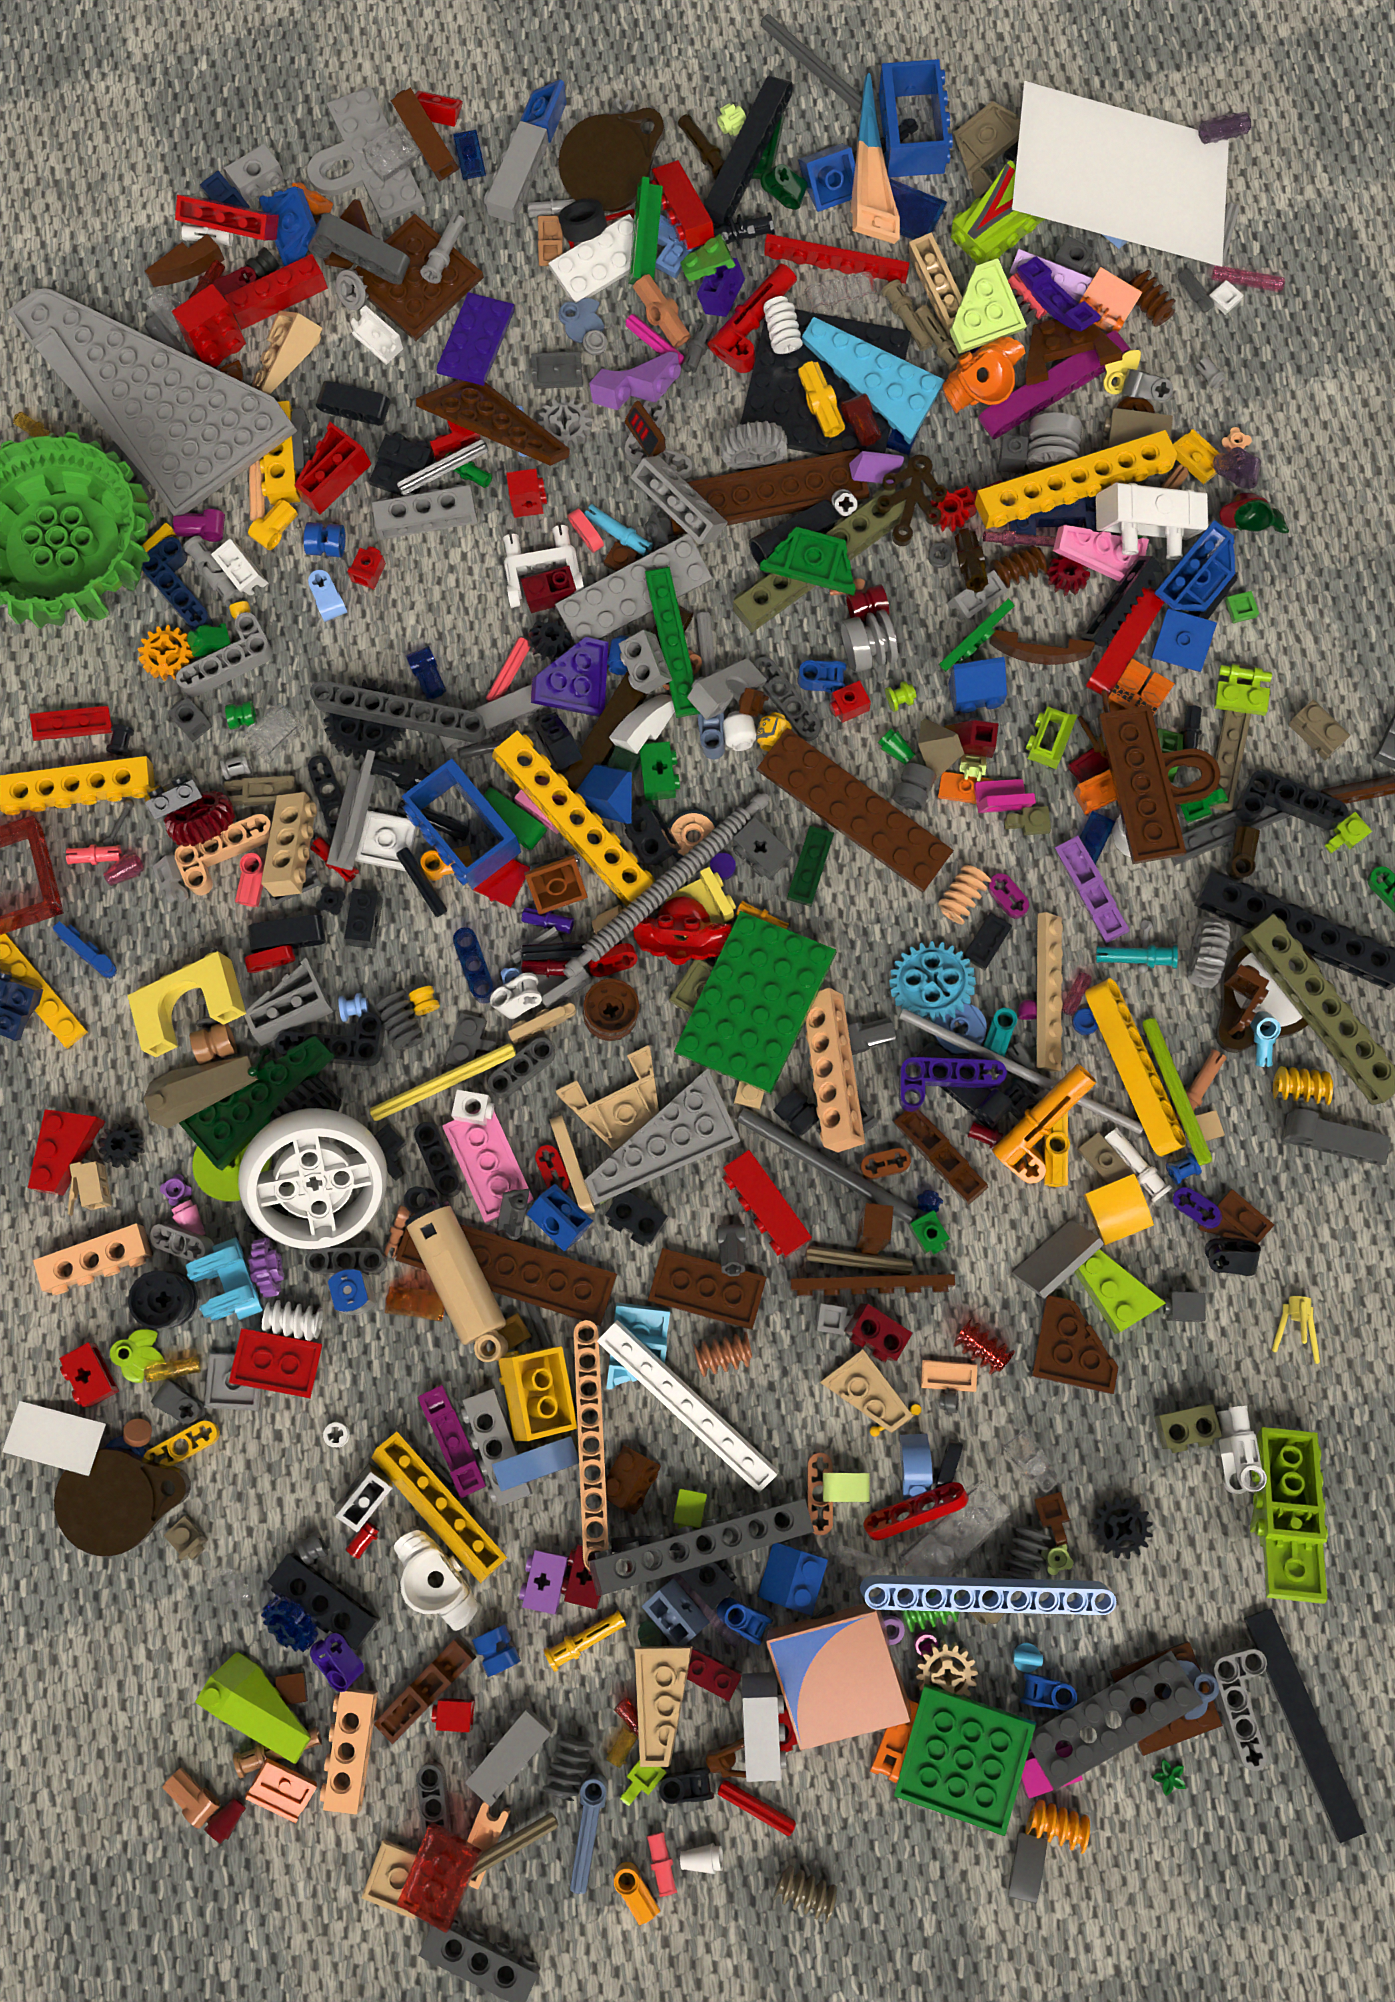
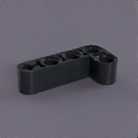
[1235,770,1348,830]
[275,1012,385,1066]
[916,1041,1012,1129]

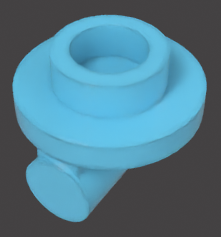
[1012,1643,1043,1673]

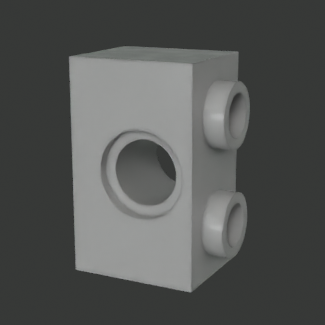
[224,144,284,201]

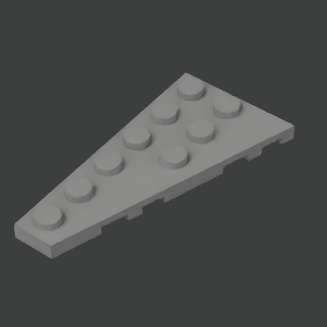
[583,1068,740,1205]

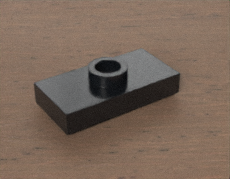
[963,913,1013,971]

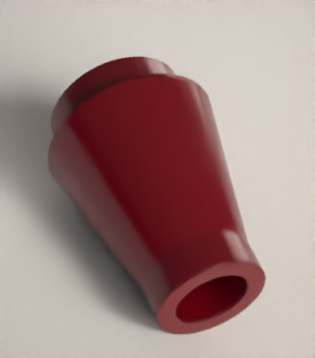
[204,1797,246,1844]

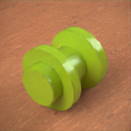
[885,681,916,712]

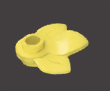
[1103,350,1141,394]

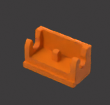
[1073,770,1117,815]

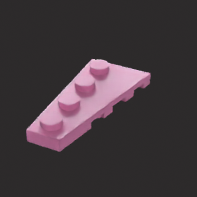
[1053,525,1149,582]

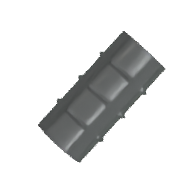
[145,314,187,355]

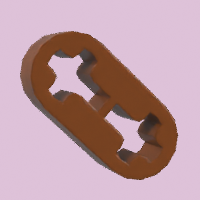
[860,1148,911,1180]

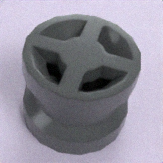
[296,1530,328,1566]

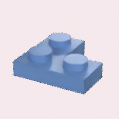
[655,214,697,279]

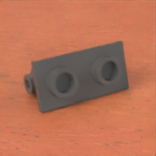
[645,511,678,550]
[497,1188,530,1240]

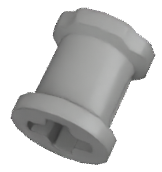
[831,489,857,516]
[220,752,252,780]

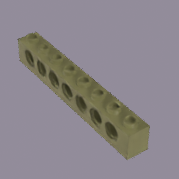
[733,489,905,633]
[1240,914,1395,1105]

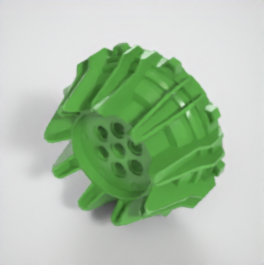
[0,432,154,628]

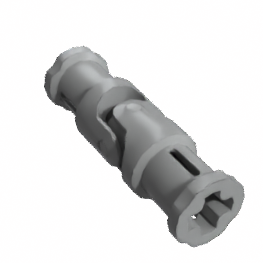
[183,536,244,607]

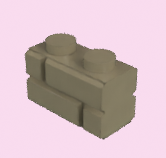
[1289,699,1351,760]

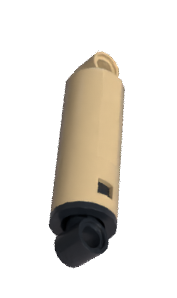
[404,1186,508,1362]

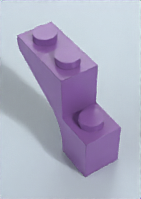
[589,352,681,410]

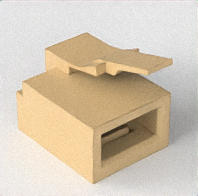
[67,1161,112,1216]

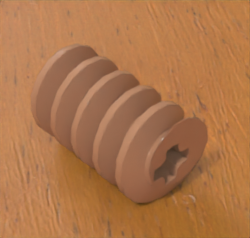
[694,1332,753,1377]

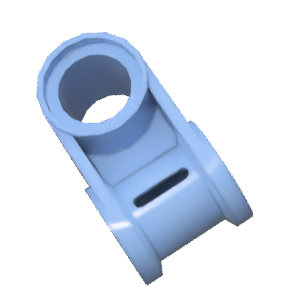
[308,570,347,622]

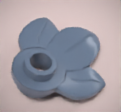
[558,298,605,343]
[1162,1660,1219,1720]

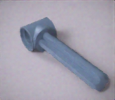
[570,1773,609,1894]

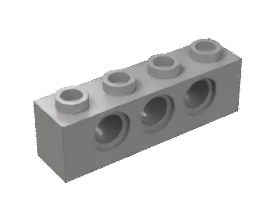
[631,456,728,545]
[372,485,478,540]
[461,1389,533,1507]

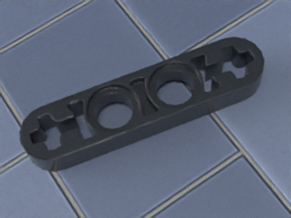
[308,755,343,839]

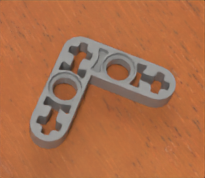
[624,397,692,480]

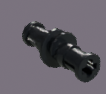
[703,212,775,248]

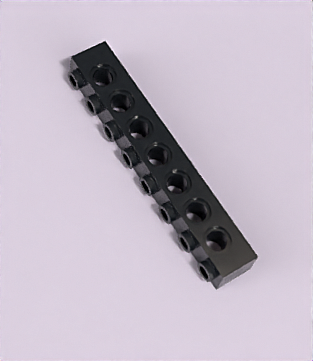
[1194,872,1395,991]

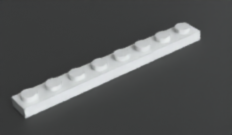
[597,1320,779,1493]

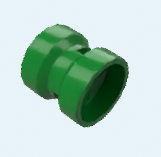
[225,701,257,730]

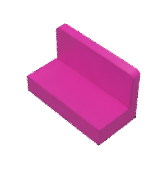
[974,779,1036,813]

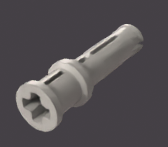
[420,214,466,284]

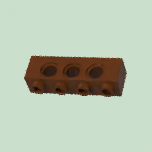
[856,1203,894,1255]

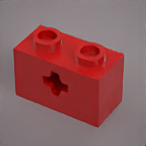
[506,468,547,518]
[59,1342,119,1408]

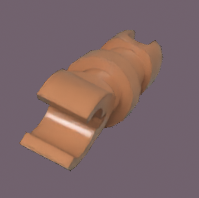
[384,1205,410,1258]

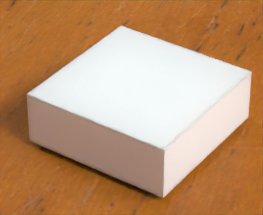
[1209,280,1244,315]

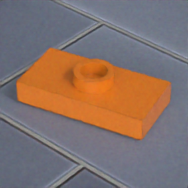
[938,772,993,804]

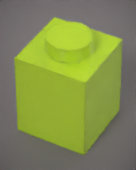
[673,1488,707,1530]

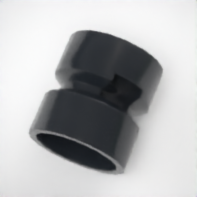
[773,1087,819,1137]

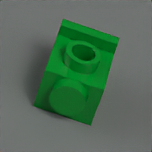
[187,623,231,657]
[908,1210,950,1255]

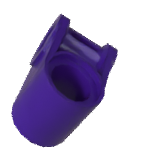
[310,1633,364,1692]

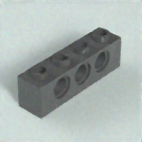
[418,1915,540,2002]

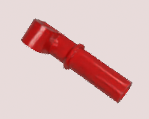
[707,263,797,373]

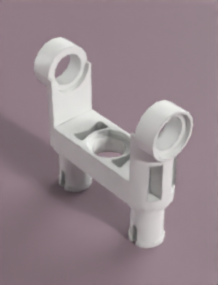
[503,525,584,608]
[1217,1406,1267,1494]

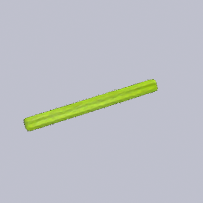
[1142,1018,1212,1166]

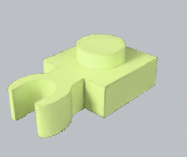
[959,754,987,781]

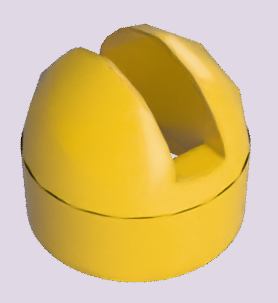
[229,601,251,619]

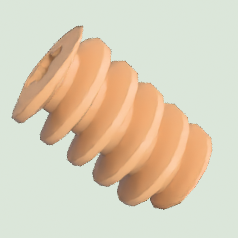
[938,865,991,925]

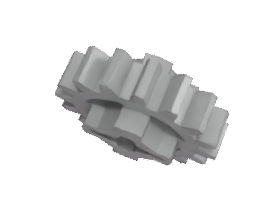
[538,397,592,449]

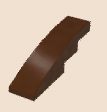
[893,1109,989,1205]
[373,1636,477,1745]

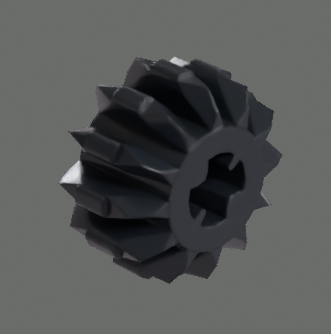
[528,617,571,662]
[98,1123,145,1168]

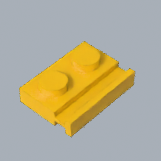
[1173,429,1229,485]

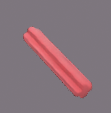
[486,637,530,703]

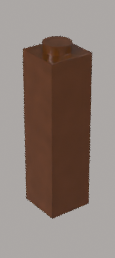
[390,87,459,182]

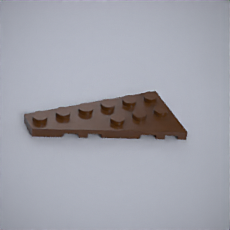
[416,380,570,466]

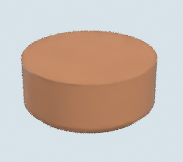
[123,1419,152,1447]

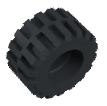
[270,1077,342,1146]

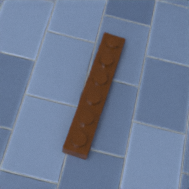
[790,1274,955,1297]

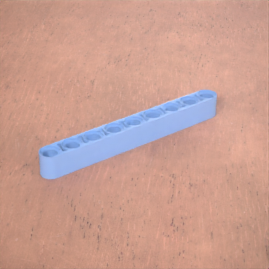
[860,1575,1116,1615]

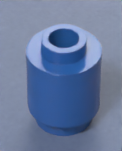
[607,635,629,675]

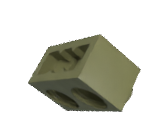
[1154,1404,1222,1453]

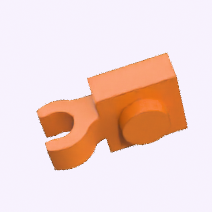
[292,182,333,215]

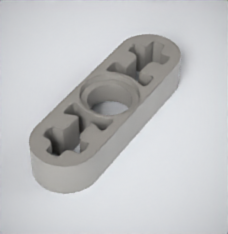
[150,1224,214,1261]

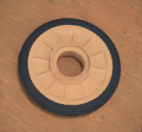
[668,809,719,860]

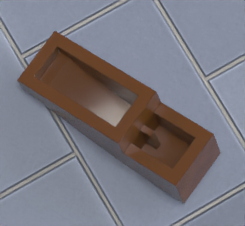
[145,234,225,287]

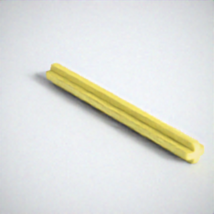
[369,1044,516,1121]

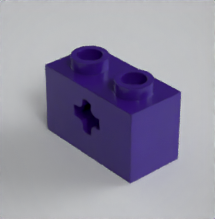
[697,258,745,317]

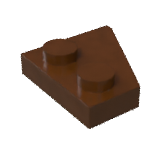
[1197,1189,1274,1244]

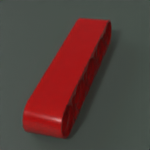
[1086,587,1164,697]

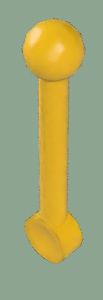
[869,1404,921,1437]

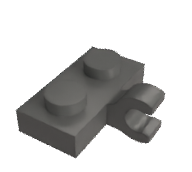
[446,1013,499,1067]

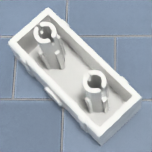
[1096,483,1208,560]

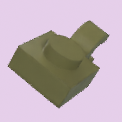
[1004,806,1051,835]

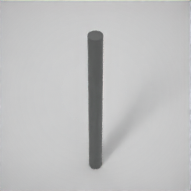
[737,1108,918,1224]

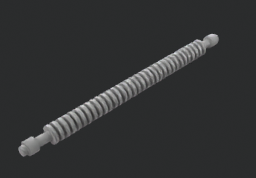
[563,792,770,978]

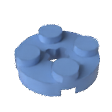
[934,1003,987,1055]

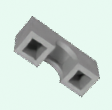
[687,658,767,720]

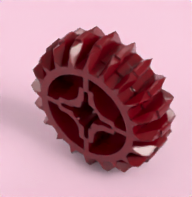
[164,790,235,847]

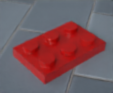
[229,1328,323,1399]

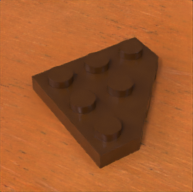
[1031,1295,1119,1394]

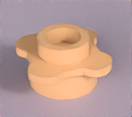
[1221,427,1252,456]

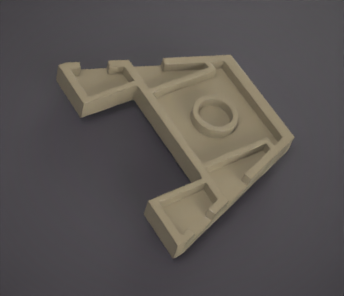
[954,101,1021,199]

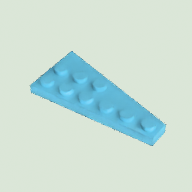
[802,317,945,444]

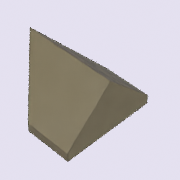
[918,719,964,780]

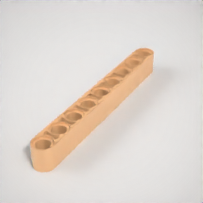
[574,1320,609,1572]

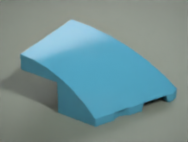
[606,1302,670,1389]

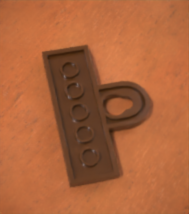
[1098,705,1220,864]

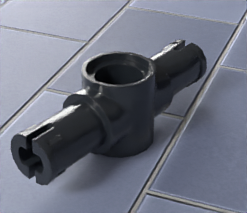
[370,758,445,793]

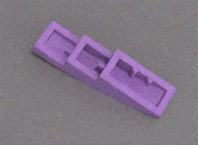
[1055,836,1129,943]

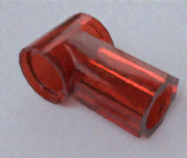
[841,393,882,446]

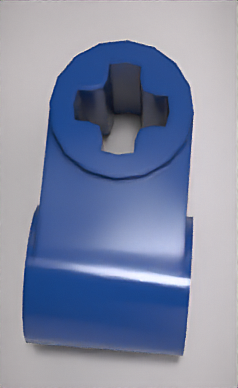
[797,660,847,693]
[716,1598,773,1646]
[1020,1673,1077,1710]

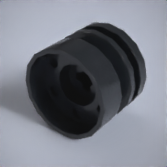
[128,1270,198,1329]

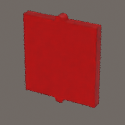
[473,858,530,908]

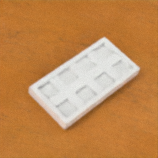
[549,214,634,303]

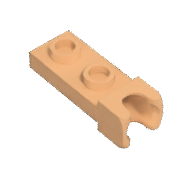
[452,1801,511,1889]

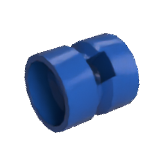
[304,522,346,558]
[472,1624,521,1677]

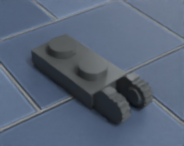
[291,407,311,477]

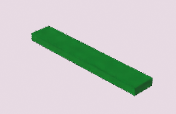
[645,567,701,718]

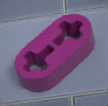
[988,873,1029,919]

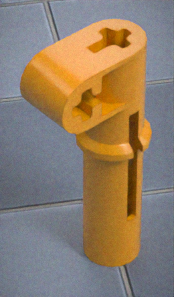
[992,1064,1097,1183]

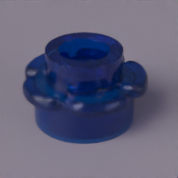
[917,1190,943,1212]

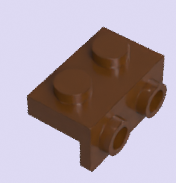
[606,1445,661,1515]

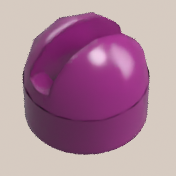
[1018,999,1037,1020]

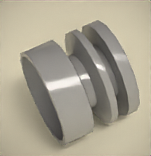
[1026,412,1082,472]
[840,609,898,673]

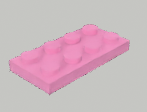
[442,1108,535,1223]

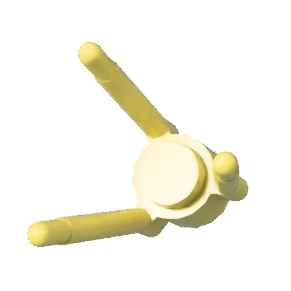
[1272,1296,1320,1364]

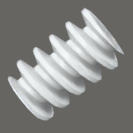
[763,296,803,354]
[262,1300,323,1341]

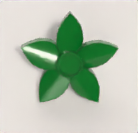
[1151,1759,1186,1796]

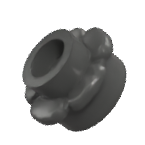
[939,1388,959,1415]

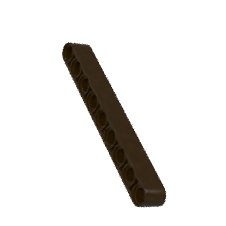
[564,605,693,793]

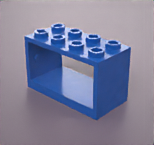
[878,59,953,178]
[402,758,521,890]

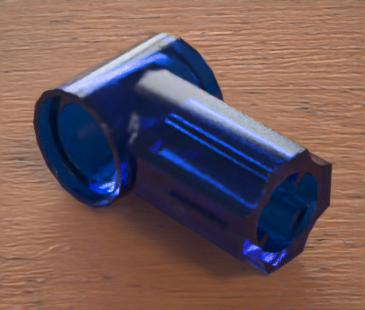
[405,646,447,699]

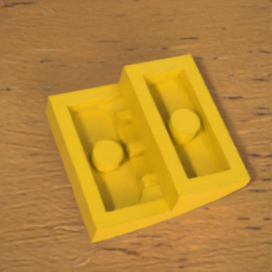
[1083,1173,1154,1246]

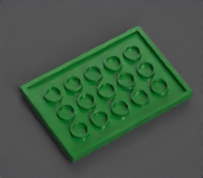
[674,911,837,1095]

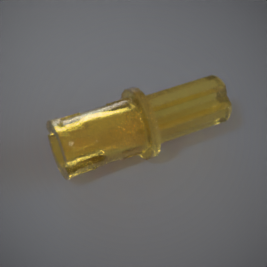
[13,412,59,438]
[144,1355,201,1383]

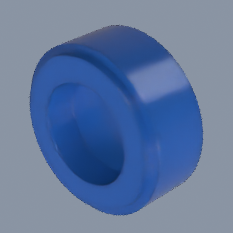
[1072,1008,1098,1035]

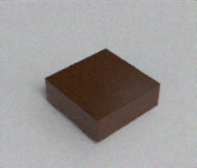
[275,1672,308,1705]

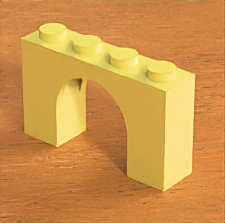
[127,951,246,1057]

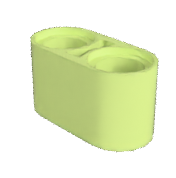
[823,1473,870,1502]

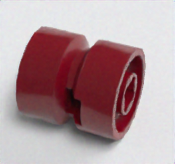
[846,584,890,623]

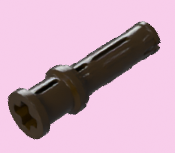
[678,114,726,180]

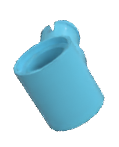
[1250,1011,1281,1067]

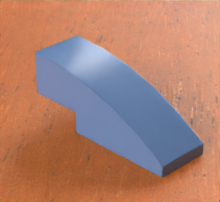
[492,1436,579,1492]

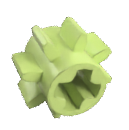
[717,103,746,136]

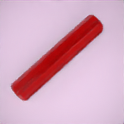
[717,1780,796,1836]

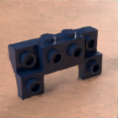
[1006,488,1112,540]
[0,970,43,1041]

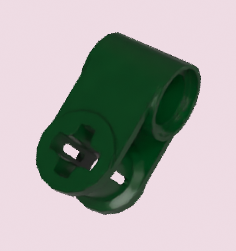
[760,164,808,210]

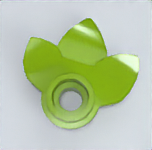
[110,1329,165,1383]

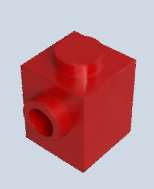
[829,680,871,723]

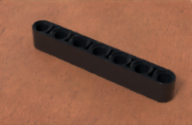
[704,75,793,225]

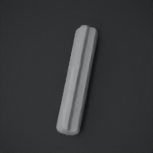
[1209,203,1240,270]
[697,612,716,678]

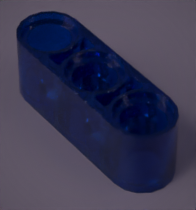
[453,927,496,1004]

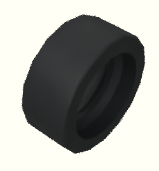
[558,199,607,242]

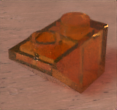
[384,1286,445,1322]

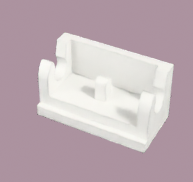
[351,305,403,365]
[211,538,268,595]

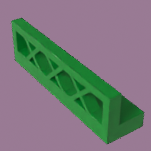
[628,176,663,285]

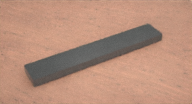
[1171,781,1312,866]

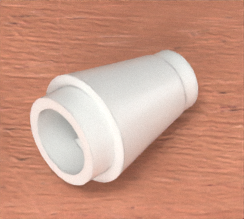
[680,1843,723,1874]

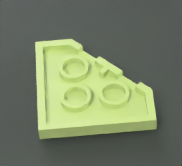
[950,258,1027,354]

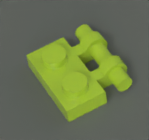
[1214,664,1272,716]

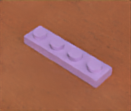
[1009,249,1093,301]

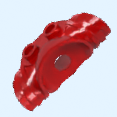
[633,896,732,965]

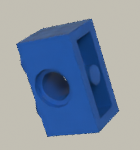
[526,1184,593,1252]

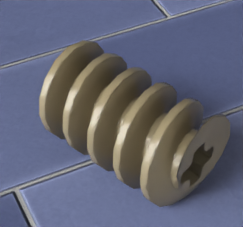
[773,1865,837,1924]

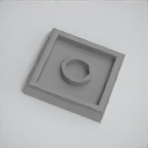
[204,1353,262,1411]

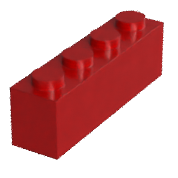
[650,160,714,250]
[175,195,279,241]
[224,254,328,330]
[722,1150,812,1258]

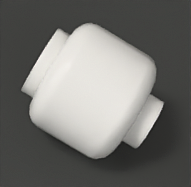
[723,711,757,751]

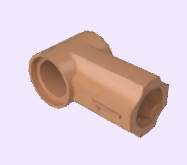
[162,1767,221,1829]

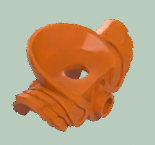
[942,337,1025,414]

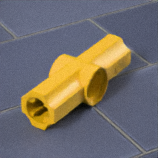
[798,361,845,438]
[1042,1112,1070,1187]

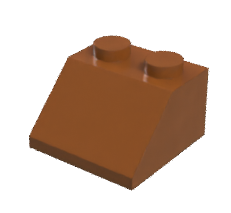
[524,855,588,915]

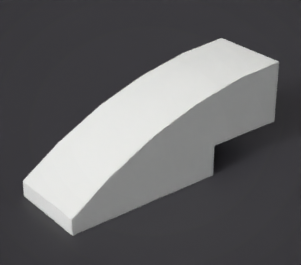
[609,694,675,754]

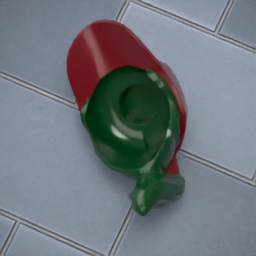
[1219,493,1289,534]

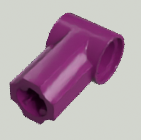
[173,509,225,542]

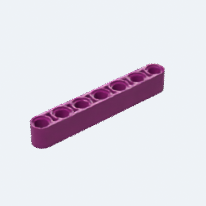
[978,330,1131,439]

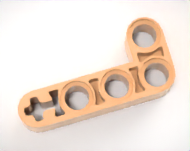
[175,814,272,895]

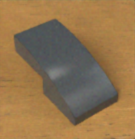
[1007,1833,1047,1904]

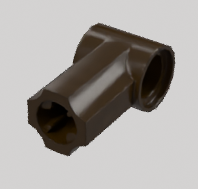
[1226,826,1260,879]

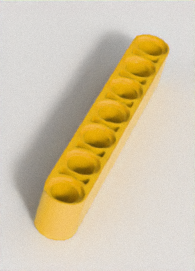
[1085,978,1186,1157]

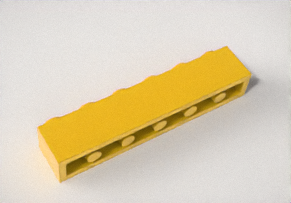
[371,1432,507,1584]

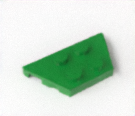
[760,527,856,595]
[938,598,1015,672]

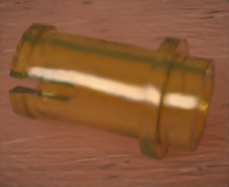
[606,1728,638,1768]

